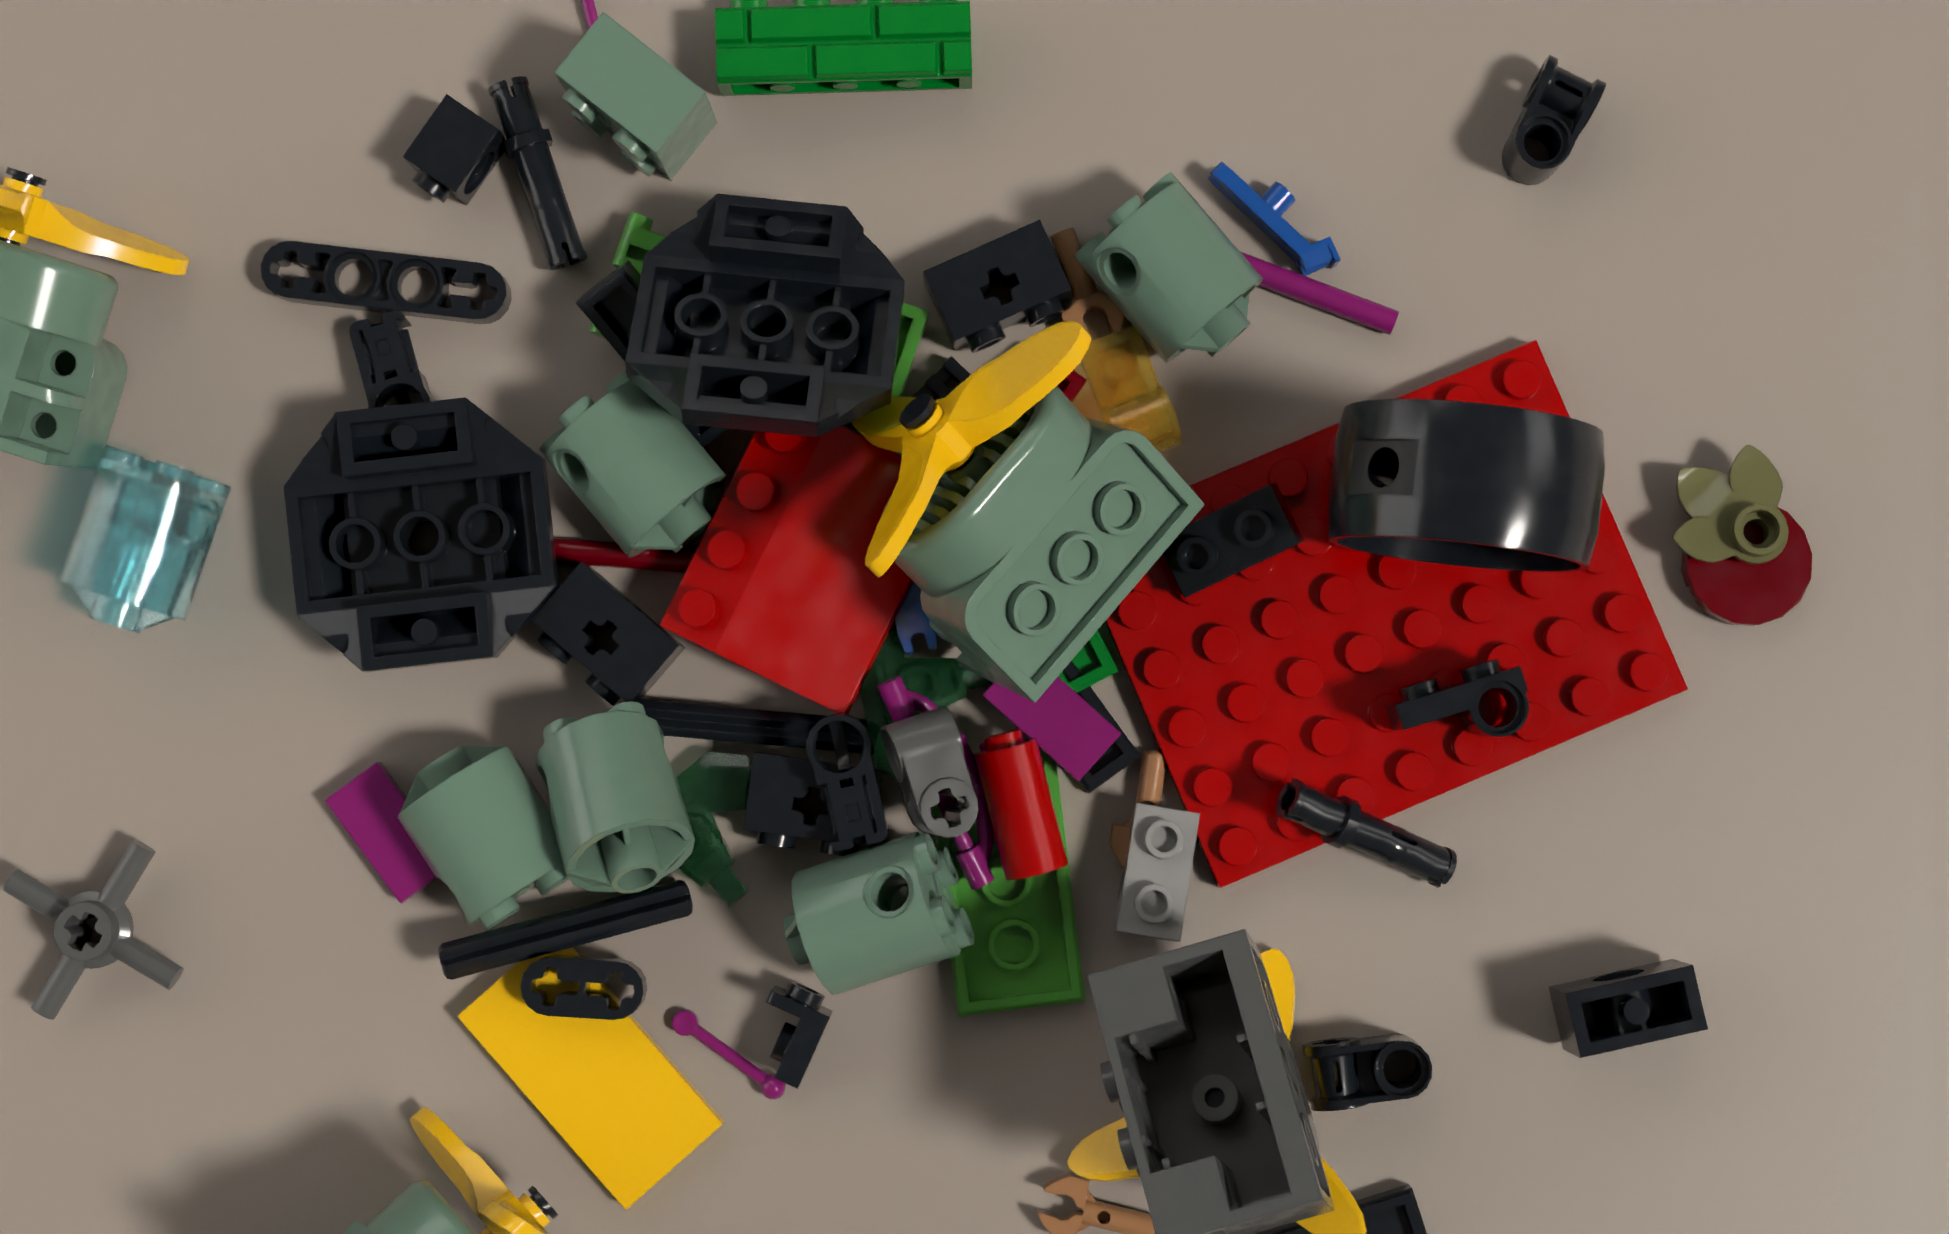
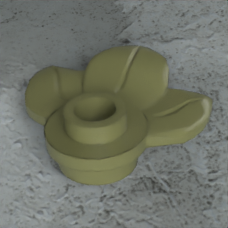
[1672,444,1789,565]

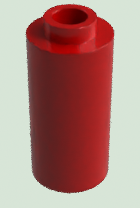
[974,729,1068,880]

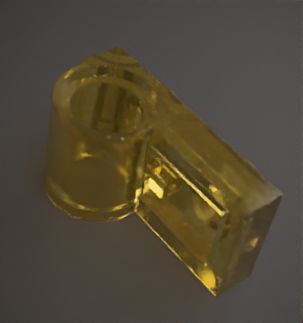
[1081,326,1182,453]

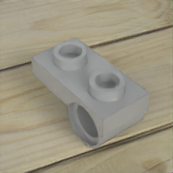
[1114,803,1200,942]

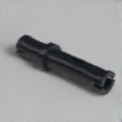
[488,76,588,270]
[1276,778,1457,888]

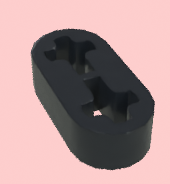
[521,955,647,1020]

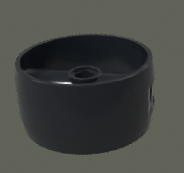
[1327,399,1605,572]

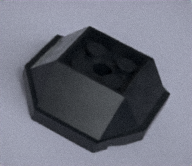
[625,194,905,437]
[284,397,559,672]

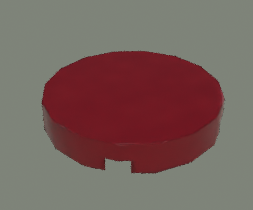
[1681,507,1812,626]

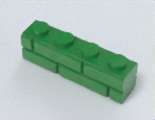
[715,0,972,96]

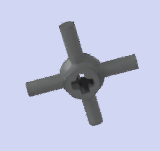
[3,840,184,1020]

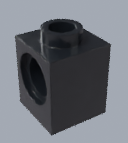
[403,94,506,205]

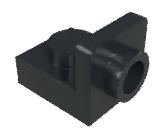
[766,981,833,1089]

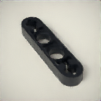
[261,241,512,324]

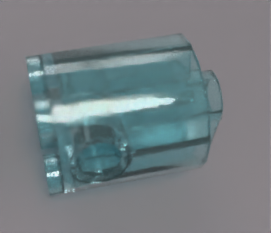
[58,445,232,633]

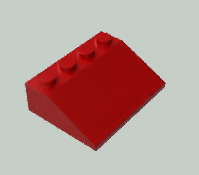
[659,426,913,714]

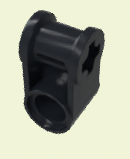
[1501,55,1606,185]
[1302,1034,1432,1111]

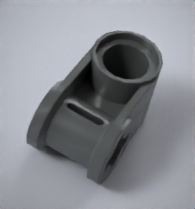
[881,706,979,838]

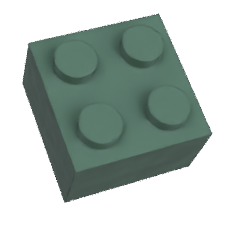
[554,12,718,181]

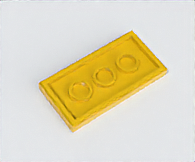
[457,947,725,1210]

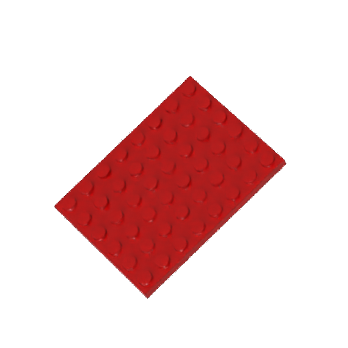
[1105,340,1688,888]

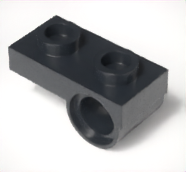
[1163,482,1304,598]
[1385,659,1529,737]

